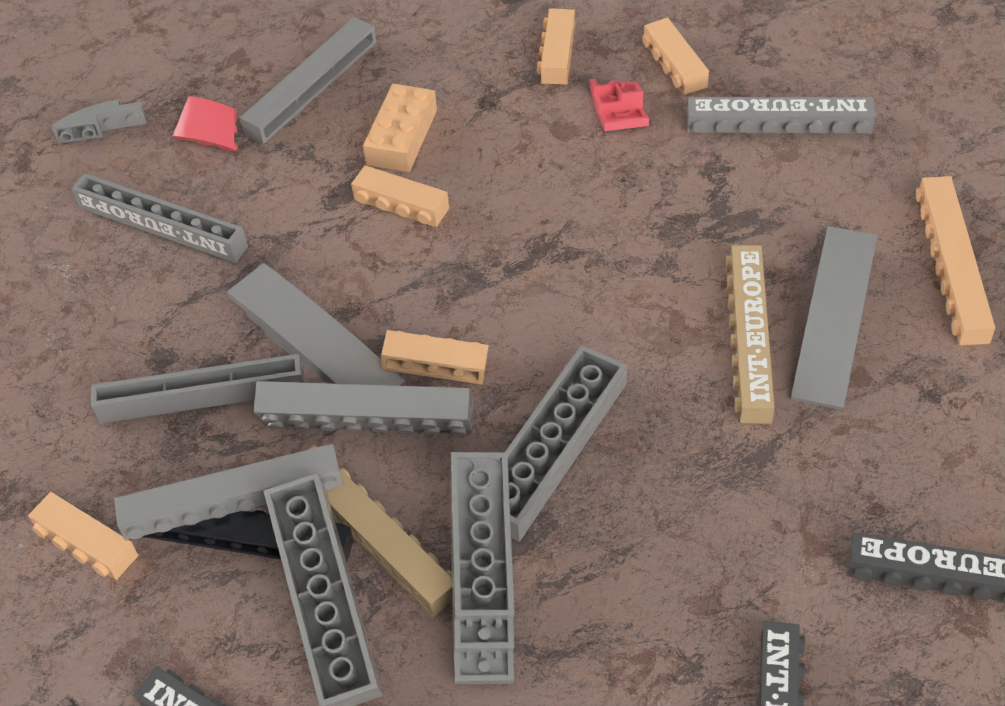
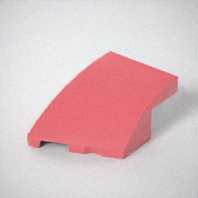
[589,79,649,131]
[173,96,237,151]

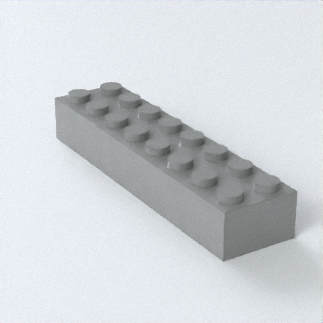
[505,345,627,542]
[254,381,474,436]
[263,473,384,706]

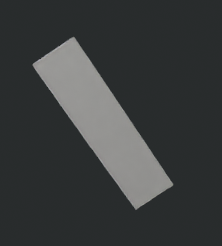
[790,226,877,411]
[227,263,405,386]
[451,452,514,684]

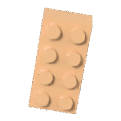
[363,83,437,173]

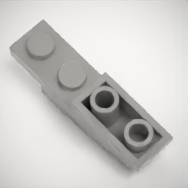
[52,99,147,144]

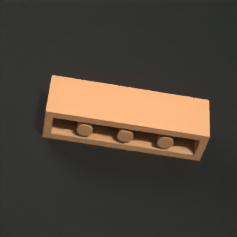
[537,9,575,85]
[642,17,709,95]
[351,165,449,227]
[381,330,489,385]
[28,492,138,580]

